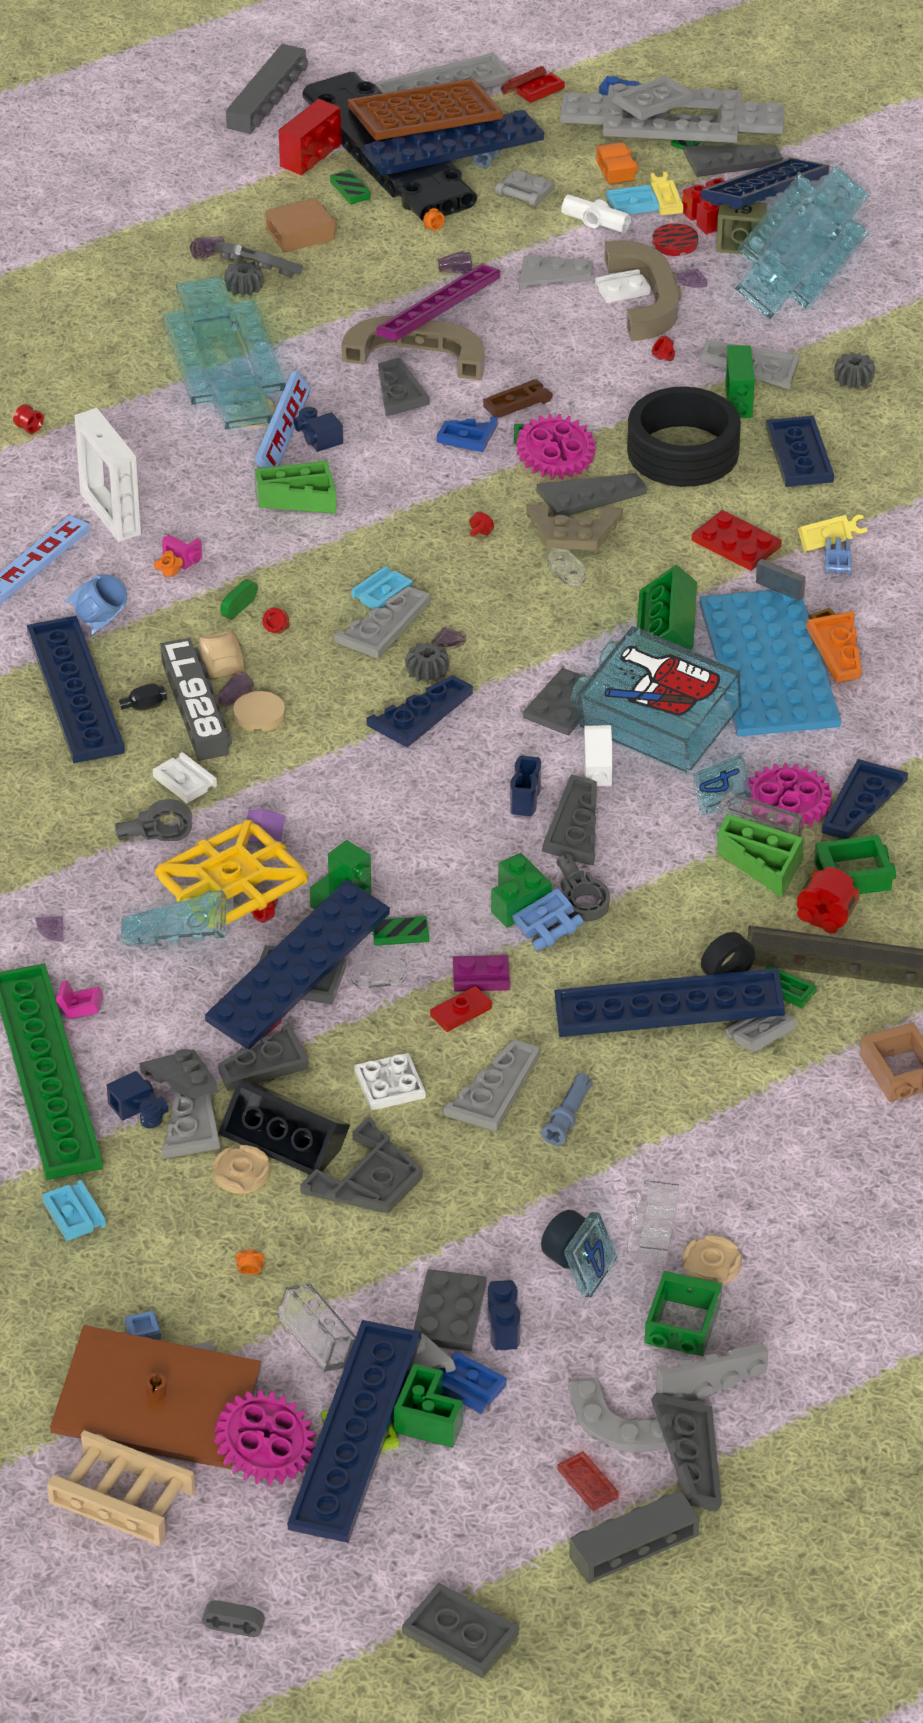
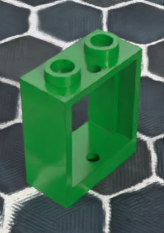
[725,345,755,418]
[814,835,896,894]
[645,1271,722,1356]

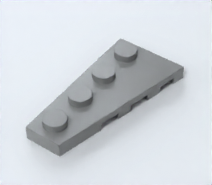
[656,1343,768,1401]

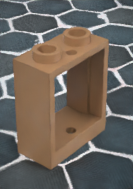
[860,1022,923,1102]

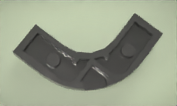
[214,241,303,277]

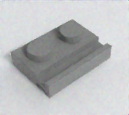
[726,1014,796,1052]

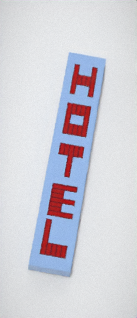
[254,371,311,468]
[0,515,90,604]

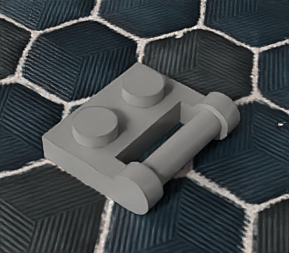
[495,170,554,207]

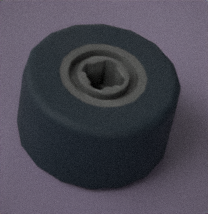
[541,1209,597,1269]

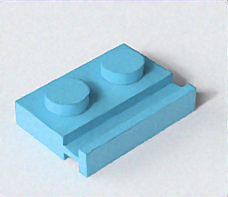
[606,185,659,215]
[352,566,413,609]
[42,1180,106,1241]

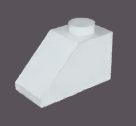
[583,725,612,786]

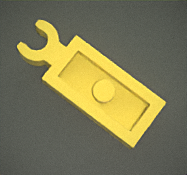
[651,172,683,215]
[798,515,867,552]

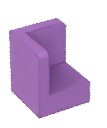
[247,809,285,843]

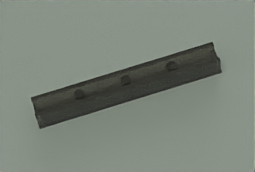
[747,925,923,988]

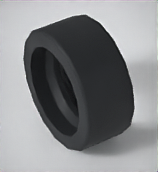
[701,932,755,975]

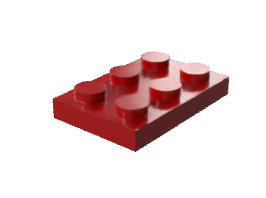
[691,510,782,571]

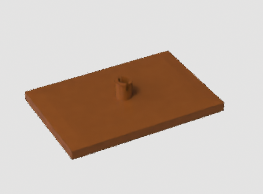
[347,79,503,140]
[50,1325,262,1469]

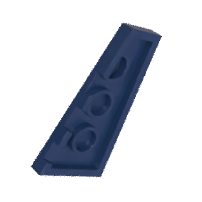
[366,675,473,747]
[822,759,908,839]

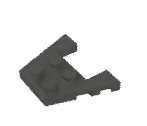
[300,1117,423,1213]

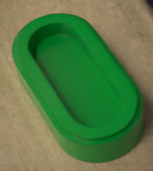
[220,579,258,620]

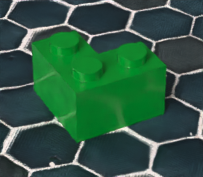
[310,840,372,909]
[491,853,552,928]
[394,1364,463,1448]

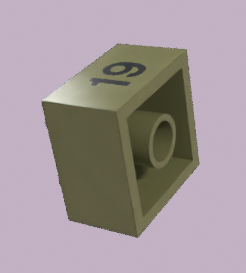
[716,202,767,256]

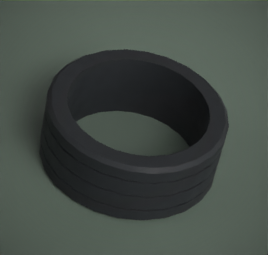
[627,386,741,487]

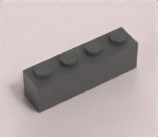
[569,1491,700,1584]

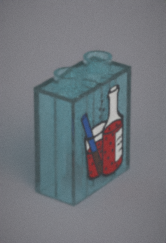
[571,626,742,775]

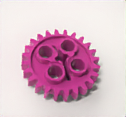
[516,413,596,480]
[744,763,832,830]
[214,1390,315,1486]

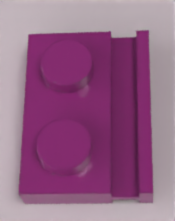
[453,955,510,992]

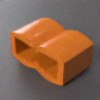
[596,142,638,184]

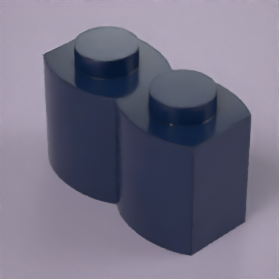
[510,755,541,817]
[487,1280,520,1350]

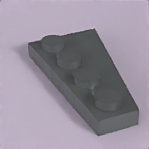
[684,146,783,177]
[537,473,647,516]
[542,774,597,866]
[651,1393,722,1512]

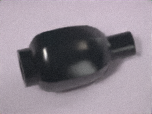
[119,683,167,710]

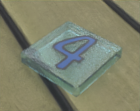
[693,754,752,815]
[564,1212,618,1298]

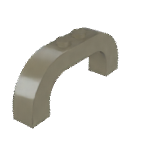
[604,240,681,341]
[341,316,484,380]

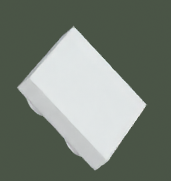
[354,1053,426,1111]

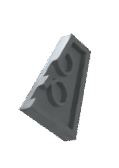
[378,358,430,417]
[139,1049,218,1099]

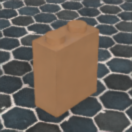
[265,197,337,253]

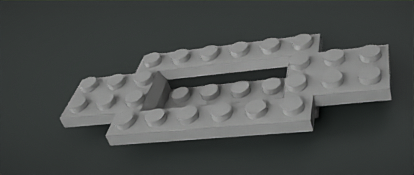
[560,83,785,143]

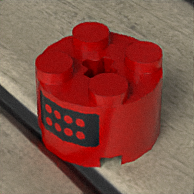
[797,867,860,934]

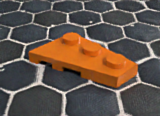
[806,611,862,683]

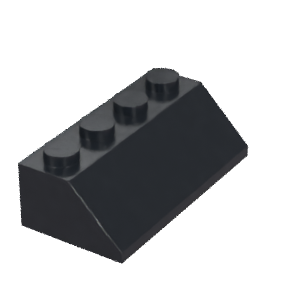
[218,1080,350,1175]

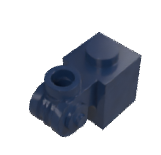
[293,407,343,452]
[106,1071,169,1128]

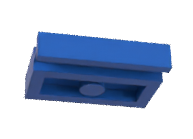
[439,1351,507,1414]

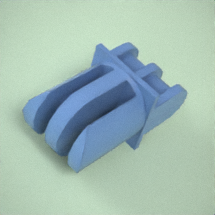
[825,537,851,575]

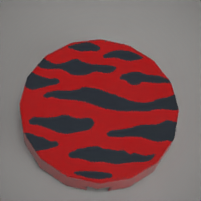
[652,223,698,256]

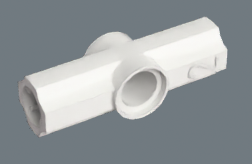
[561,194,631,233]

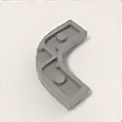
[568,1377,668,1452]

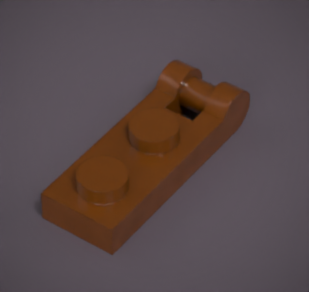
[483,379,553,418]

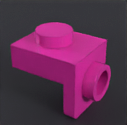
[56,980,103,1019]

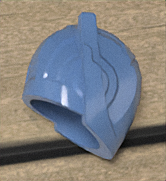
[65,574,127,635]

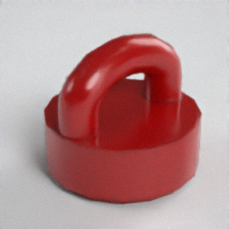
[652,336,675,361]
[469,512,495,537]
[262,608,290,633]
[251,898,278,923]

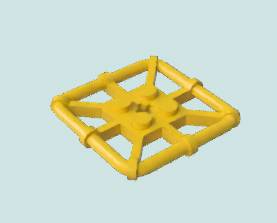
[155,820,309,930]

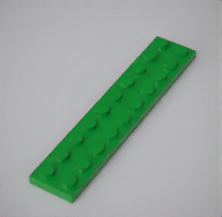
[0,963,103,1180]

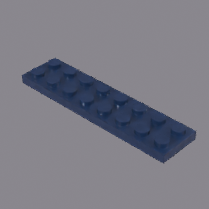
[363,110,544,176]
[701,157,829,209]
[27,615,125,763]
[205,879,390,1049]
[554,968,785,1037]
[287,1320,422,1543]

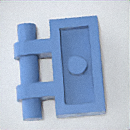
[512,888,584,952]

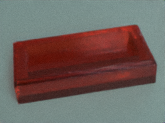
[500,66,547,95]
[557,1451,619,1511]

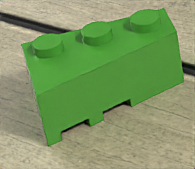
[254,460,336,514]
[717,814,803,897]

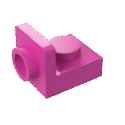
[162,534,202,570]

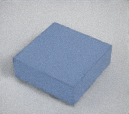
[125,1311,161,1340]

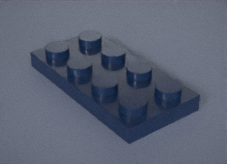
[766,415,834,487]

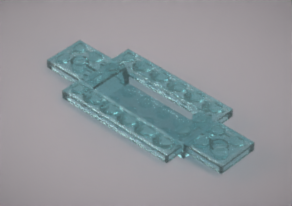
[735,165,870,319]
[162,277,286,430]

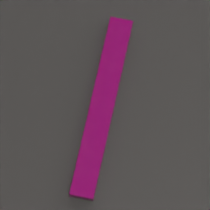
[376,264,501,341]

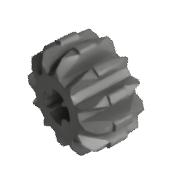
[224,260,264,297]
[834,352,875,390]
[405,641,449,684]

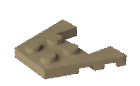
[526,504,623,550]

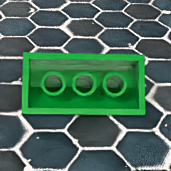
[635,564,697,657]

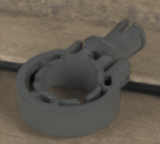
[115,799,192,841]
[556,854,610,921]

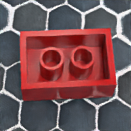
[279,99,342,175]

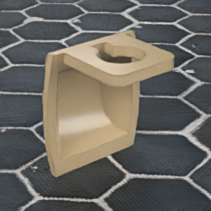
[199,630,244,679]

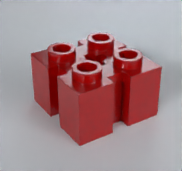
[682,177,725,235]

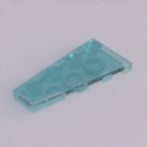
[121,890,227,945]

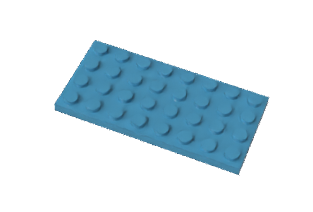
[699,590,841,737]

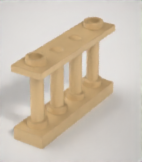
[47,1430,195,1545]

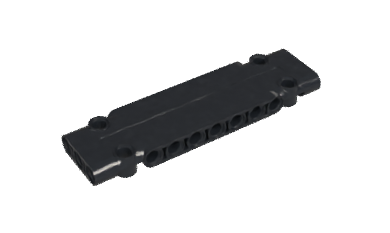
[302,71,477,222]

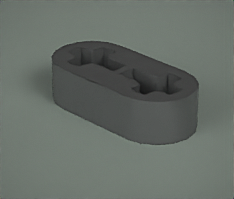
[202,1600,265,1637]

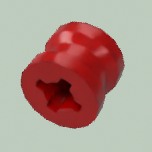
[13,404,44,434]

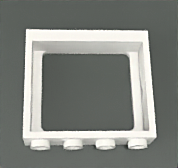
[74,408,141,542]

